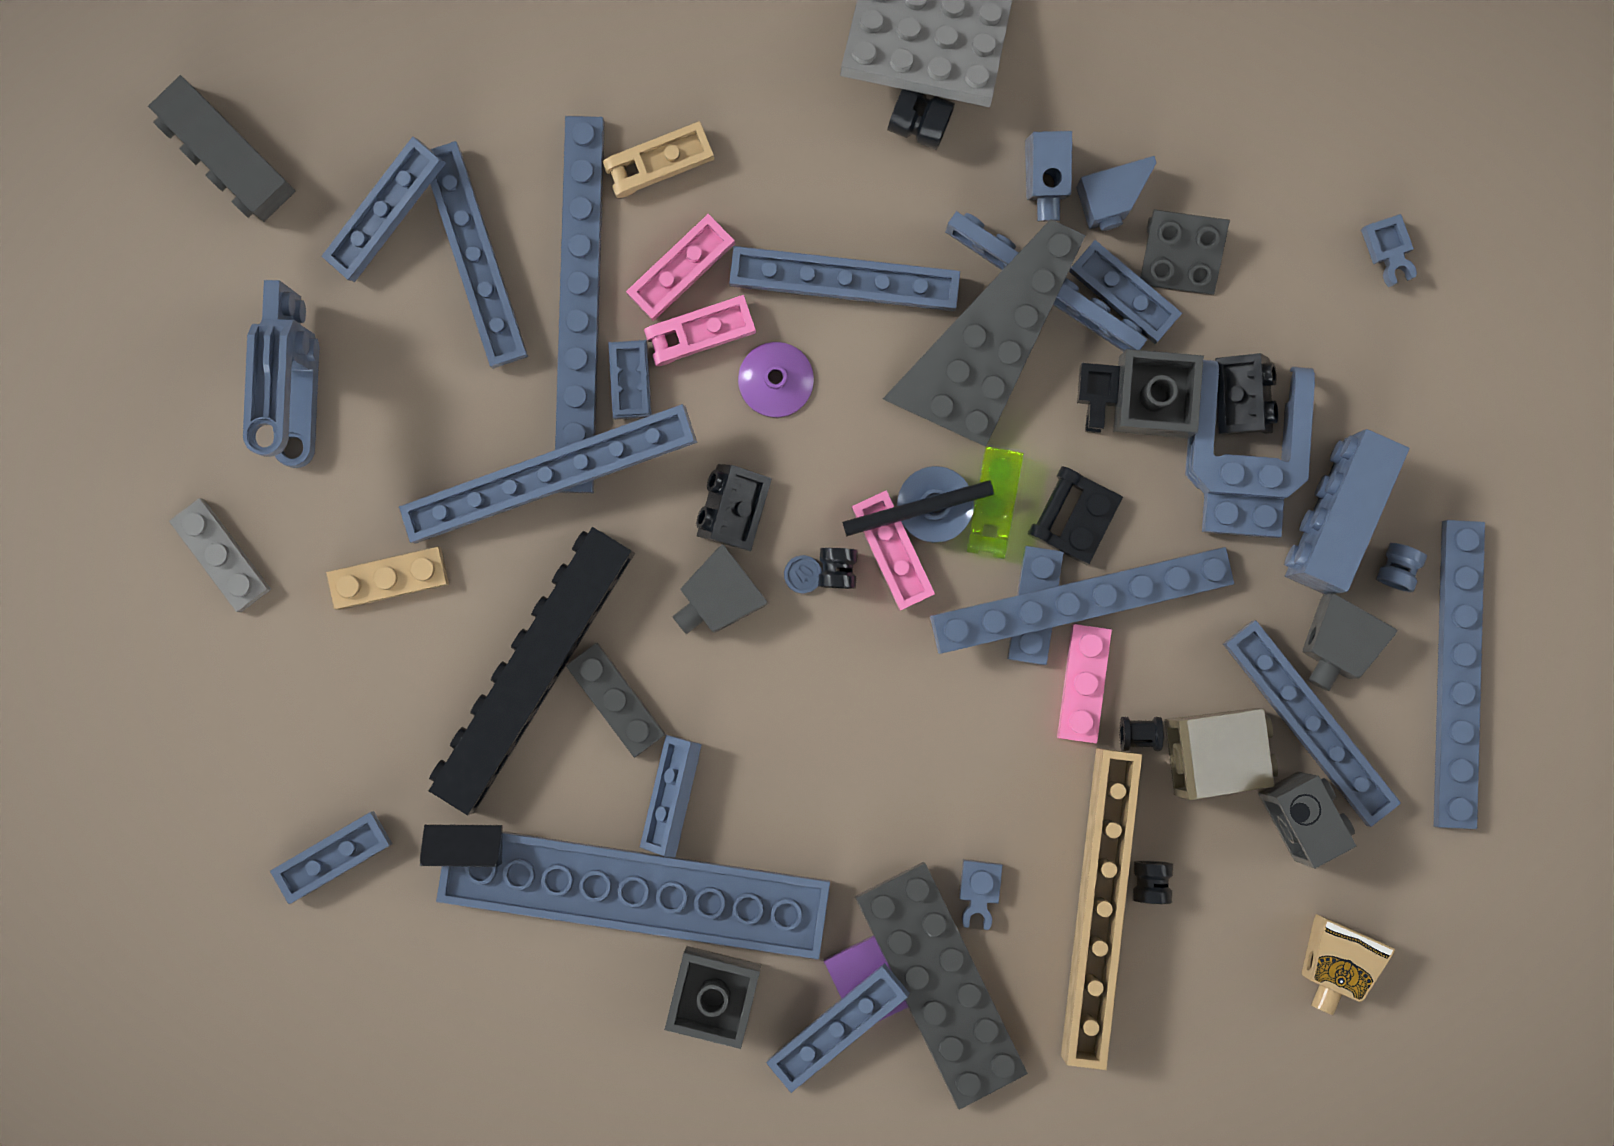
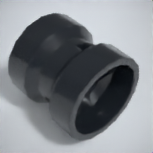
[818,548,858,589]
[1133,861,1173,904]

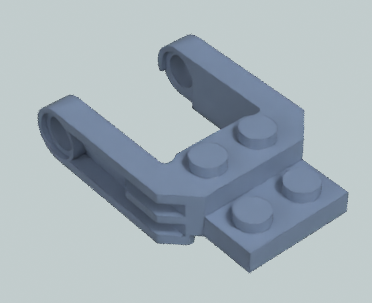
[243,280,320,468]
[1185,360,1315,538]

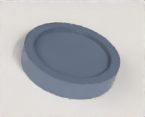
[784,555,822,594]

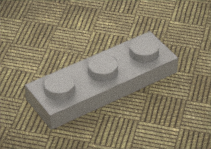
[169,498,271,612]

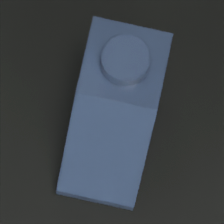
[1076,156,1157,231]

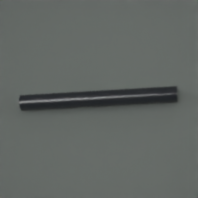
[842,480,994,537]

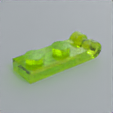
[966,446,1024,559]

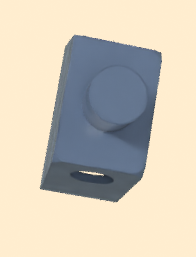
[1025,131,1072,222]

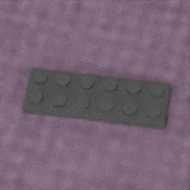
[855,862,1028,1110]

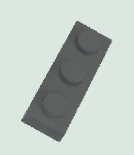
[566,643,666,758]

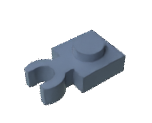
[1361,214,1417,287]
[959,859,1003,930]

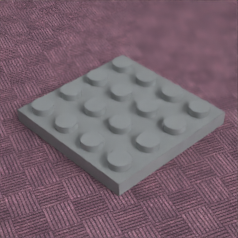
[840,0,1012,107]

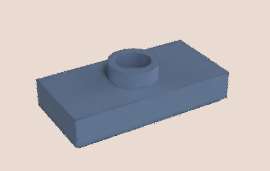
[608,340,652,420]

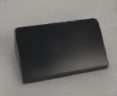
[420,824,503,867]

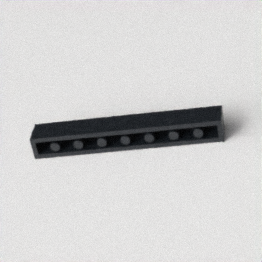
[428,527,635,816]

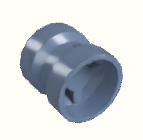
[1376,543,1427,593]

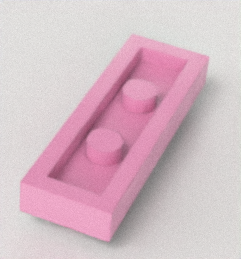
[626,213,735,321]
[852,490,935,611]
[1057,624,1112,743]

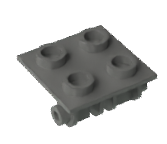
[1140,209,1230,295]

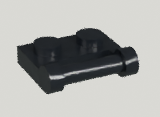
[1027,466,1123,565]

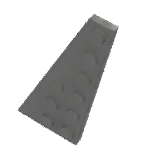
[883,219,1086,447]

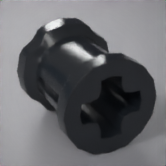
[1119,717,1164,751]

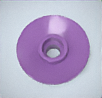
[738,342,814,418]

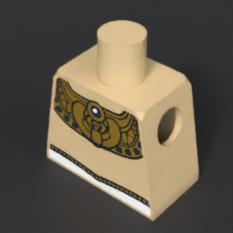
[1302,914,1395,1015]

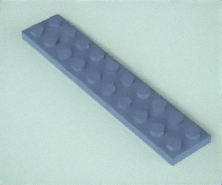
[436,824,830,959]

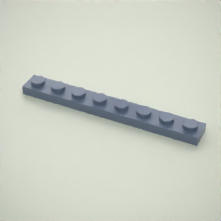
[399,404,698,544]
[1434,520,1485,829]
[930,547,1234,654]

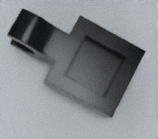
[1077,363,1120,433]

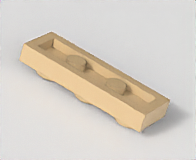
[326,547,449,610]

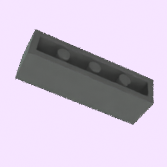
[148,75,296,222]

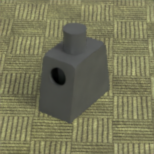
[672,544,769,634]
[1303,593,1398,691]

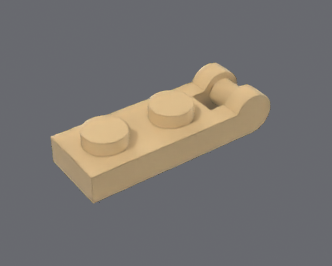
[603,121,715,198]

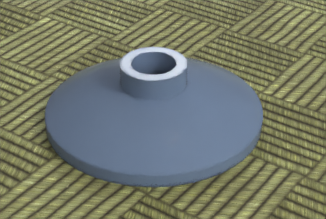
[897,466,974,543]

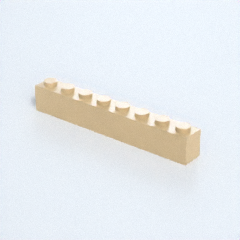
[1061,748,1142,1070]

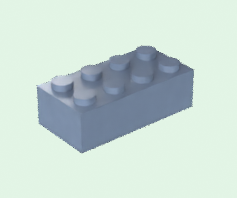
[1284,429,1410,594]

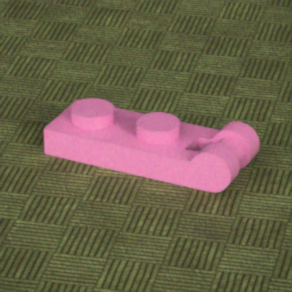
[644,295,756,366]

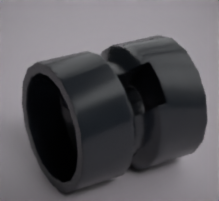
[887,89,955,150]

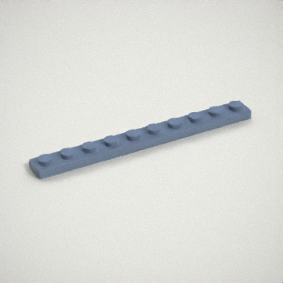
[555,116,605,493]

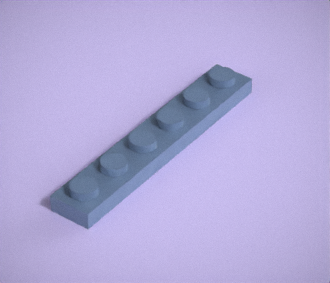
[430,141,528,369]
[945,211,1147,352]
[729,246,960,311]
[1223,620,1401,827]

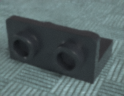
[1215,353,1278,435]
[696,464,772,551]

